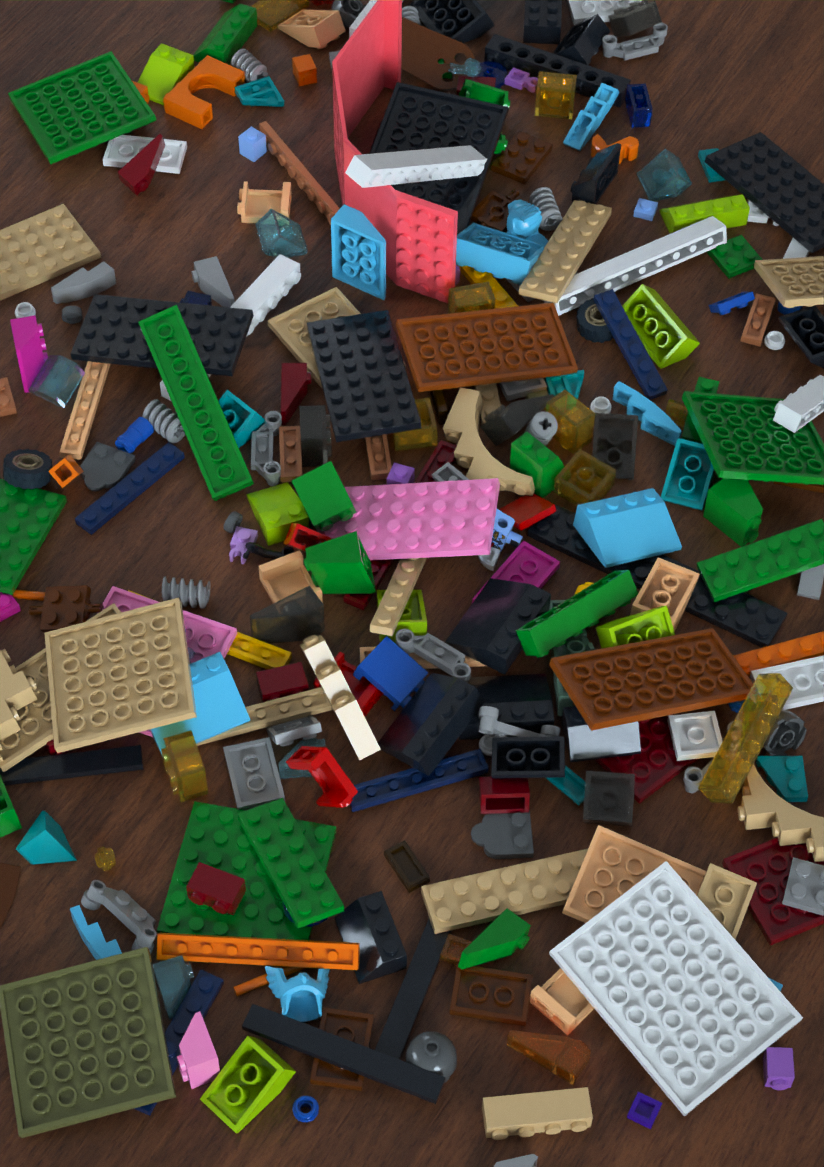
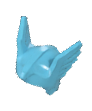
[507,199,548,245]
[265,966,330,1023]

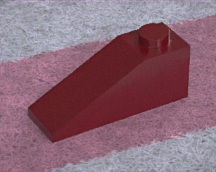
[118,134,165,196]
[281,363,312,425]

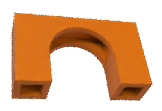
[163,55,245,129]

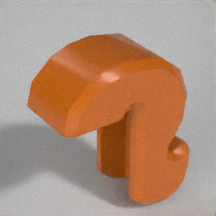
[591,134,639,164]

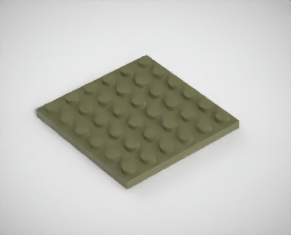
[0,947,176,1138]

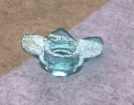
[448,58,482,77]

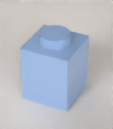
[238,126,267,162]

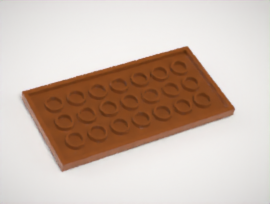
[396,303,578,392]
[549,628,758,731]

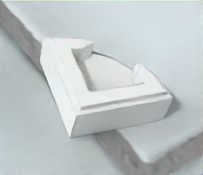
[478,547,500,571]

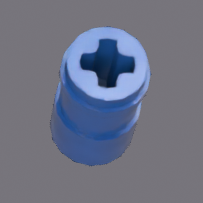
[115,417,154,454]

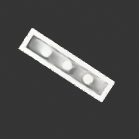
[773,375,824,433]

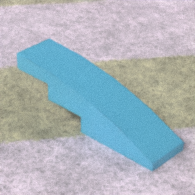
[563,83,619,151]
[613,381,682,446]
[70,905,122,960]

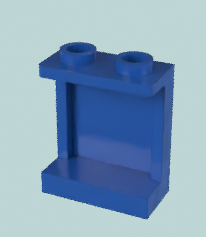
[352,636,428,711]

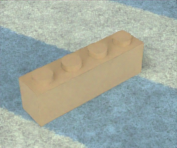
[482,1087,593,1140]

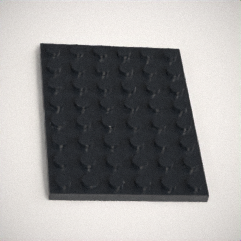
[370,82,509,235]

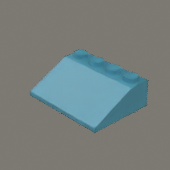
[331,204,386,300]
[456,223,546,285]
[573,488,682,568]
[149,652,250,758]

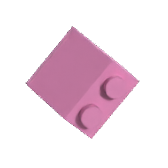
[177,1012,220,1089]

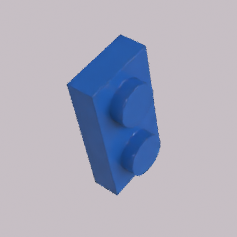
[709,291,755,315]

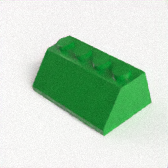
[193,4,258,65]

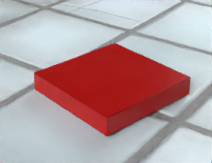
[498,494,556,531]

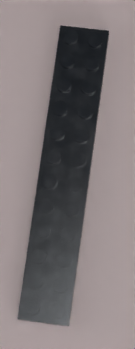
[527,501,788,648]

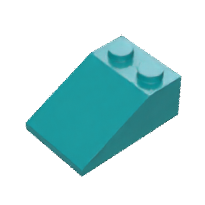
[219,390,265,448]
[661,438,716,511]

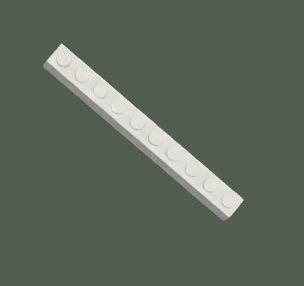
[345,145,487,188]
[544,216,727,316]
[160,254,301,402]

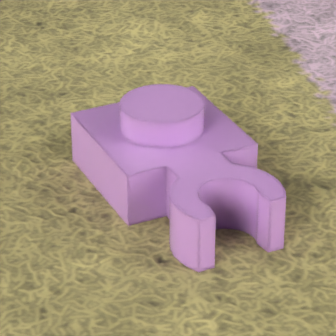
[229,526,258,564]

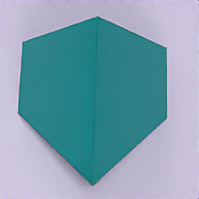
[16,811,77,865]

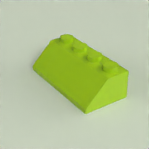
[659,194,750,234]
[622,284,700,369]

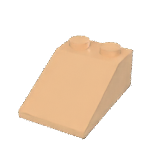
[278,9,346,49]
[630,558,700,632]

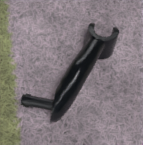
[243,542,294,559]

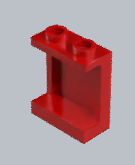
[314,652,383,717]
[286,746,358,808]

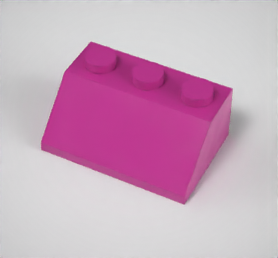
[10,315,49,393]

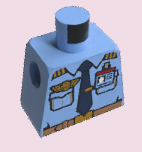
[491,509,523,552]

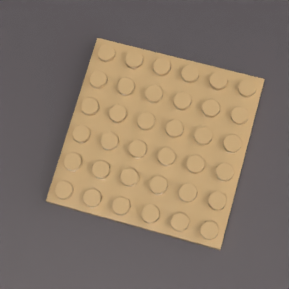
[45,598,197,753]

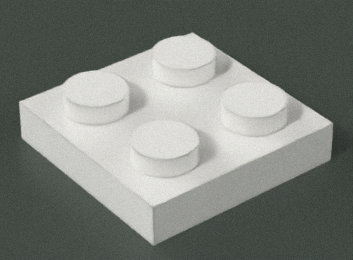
[667,711,725,761]

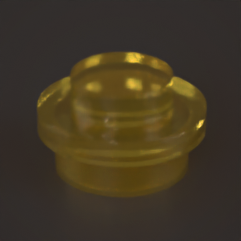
[95,846,116,871]

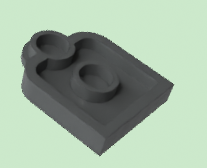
[80,442,136,491]
[471,810,534,859]

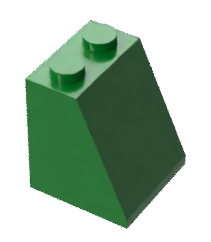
[510,432,570,498]
[292,461,357,532]
[703,478,763,547]
[304,531,376,594]

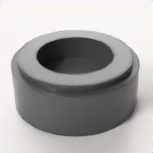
[62,306,83,324]
[223,511,243,534]

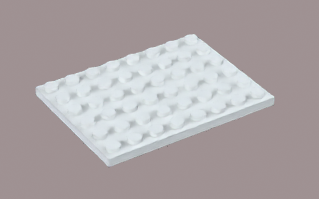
[549,861,803,1116]

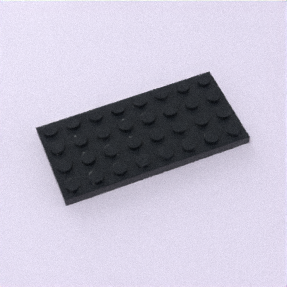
[704,132,824,253]
[70,294,254,376]
[307,310,421,442]

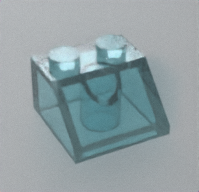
[637,149,692,201]
[256,209,308,258]
[28,355,85,408]

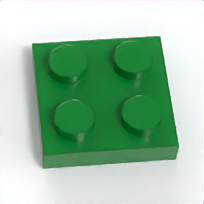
[707,235,763,279]

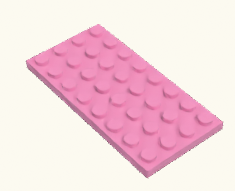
[318,478,500,560]

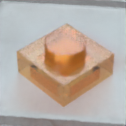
[440,934,472,965]

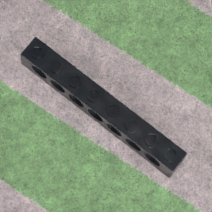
[484,34,631,108]

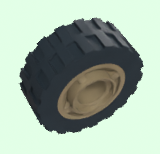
[577,298,614,343]
[3,449,52,489]

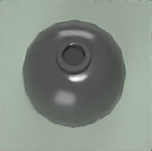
[332,0,366,28]
[758,709,806,756]
[406,1031,457,1082]

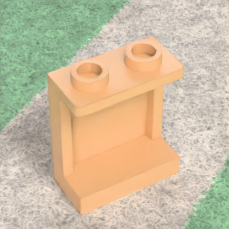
[237,181,292,224]
[259,550,323,619]
[530,968,594,1036]

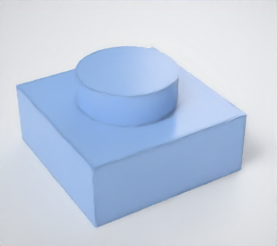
[633,198,658,221]

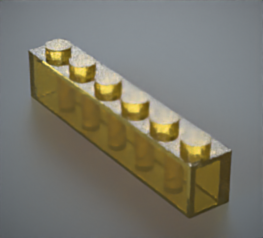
[698,673,793,803]

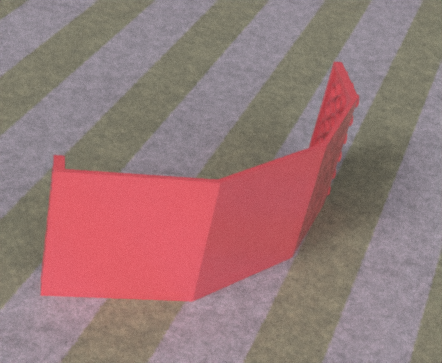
[332,0,458,304]

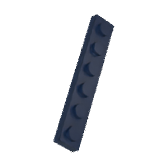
[593,289,668,400]
[75,442,185,535]
[349,749,489,812]
[134,970,224,1116]

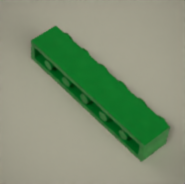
[516,570,638,658]

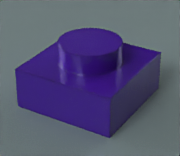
[627,1092,662,1129]

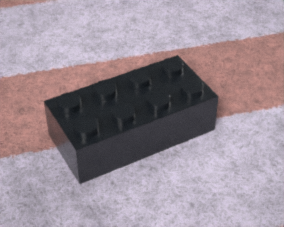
[523,0,562,45]

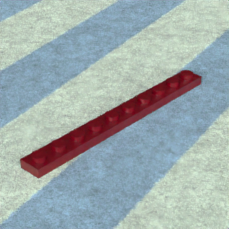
[344,440,457,610]

